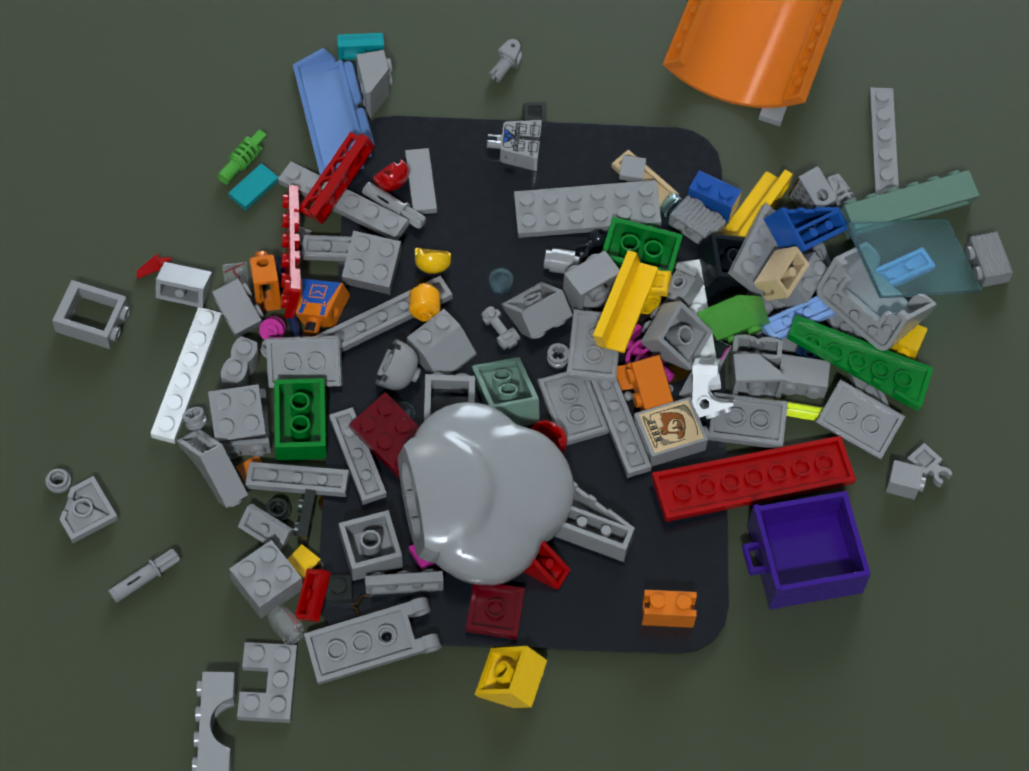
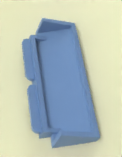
[293,48,375,175]

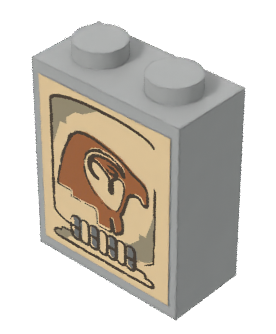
[633,397,710,466]

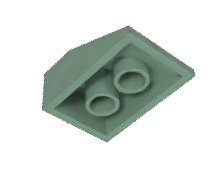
[472,357,540,427]

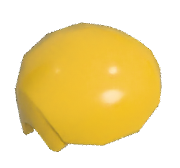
[415,248,451,274]

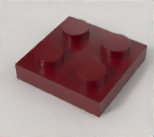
[466,584,525,640]

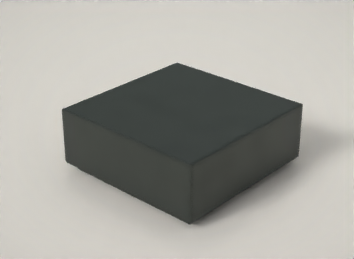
[523,102,547,122]

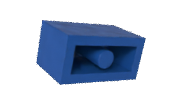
[687,170,742,223]

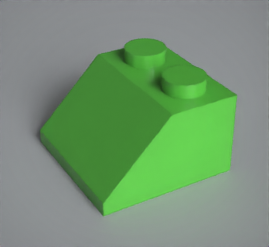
[697,295,770,343]

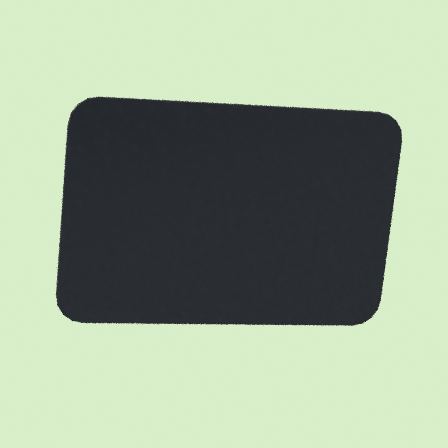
[319,116,729,654]

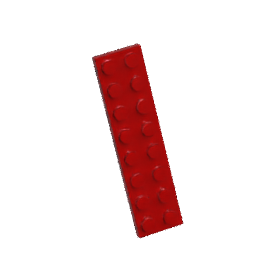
[651,436,856,522]

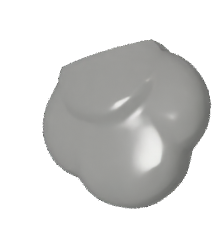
[398,402,575,586]

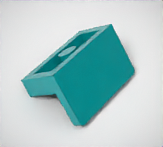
[337,33,384,60]

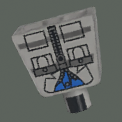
[487,120,542,171]

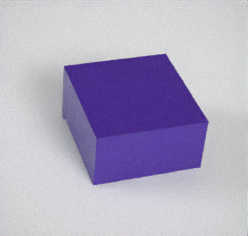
[742,491,871,610]

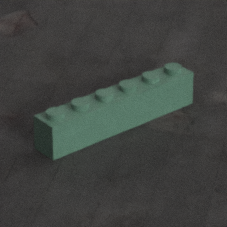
[840,170,980,239]

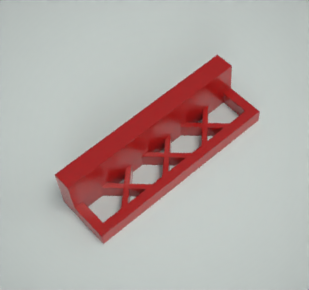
[299,132,375,224]

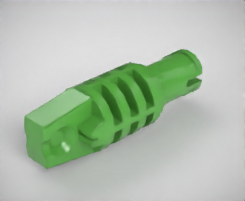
[217,129,267,185]

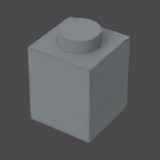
[885,460,926,500]

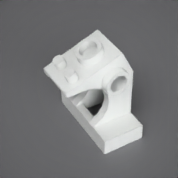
[692,358,735,419]

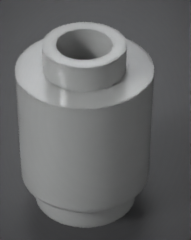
[544,248,580,274]

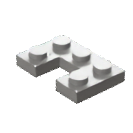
[237,642,297,723]

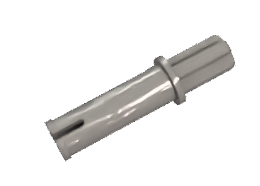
[362,182,426,229]
[108,549,180,603]

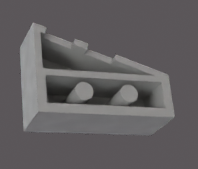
[555,481,635,562]

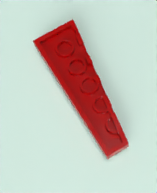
[280,185,301,319]

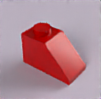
[524,541,571,590]

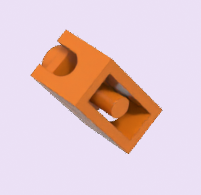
[625,355,673,412]
[642,590,697,628]

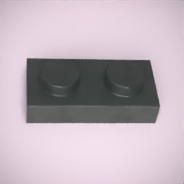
[293,489,317,547]

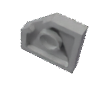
[59,476,118,544]

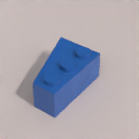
[764,207,850,253]

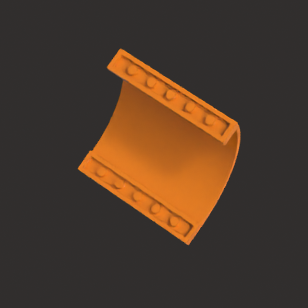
[663,0,843,108]

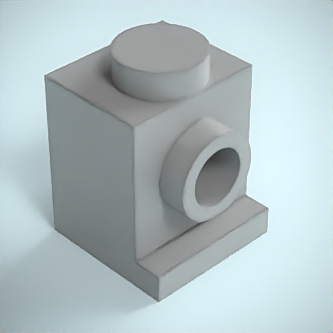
[667,264,704,307]

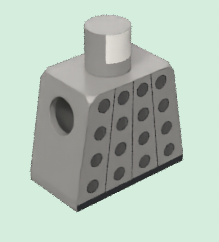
[788,166,837,209]

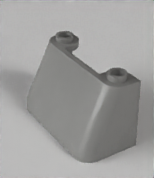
[817,243,937,351]

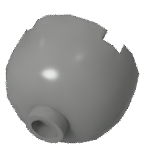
[375,339,421,390]

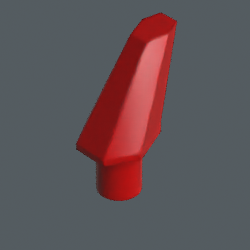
[137,254,171,279]

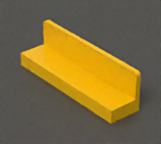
[723,170,793,237]
[593,251,658,353]

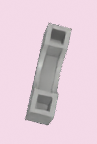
[192,672,236,771]

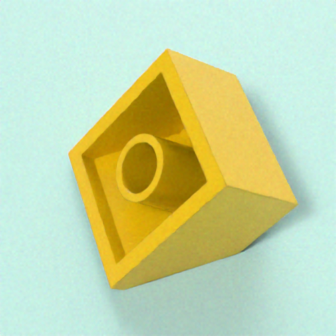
[475,646,547,708]

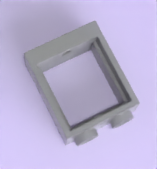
[52,280,130,349]
[424,372,475,421]

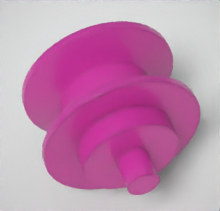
[259,316,286,340]

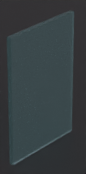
[846,219,982,299]

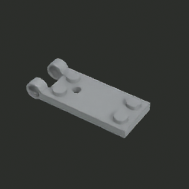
[304,597,442,685]

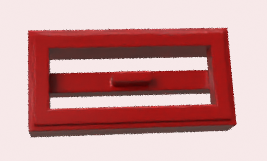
[294,569,331,622]

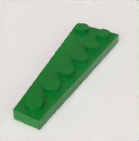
[787,315,933,412]

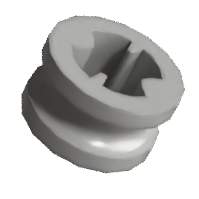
[547,343,569,368]
[182,407,207,430]

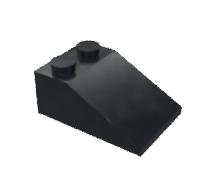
[697,233,747,292]

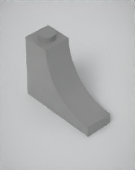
[176,429,248,508]

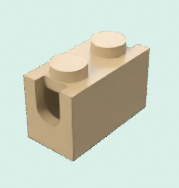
[754,246,809,301]

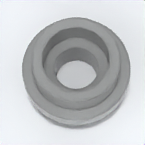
[45,468,71,493]

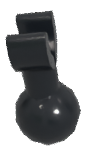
[573,229,607,262]

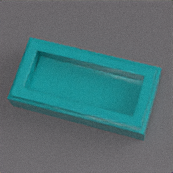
[228,163,279,211]

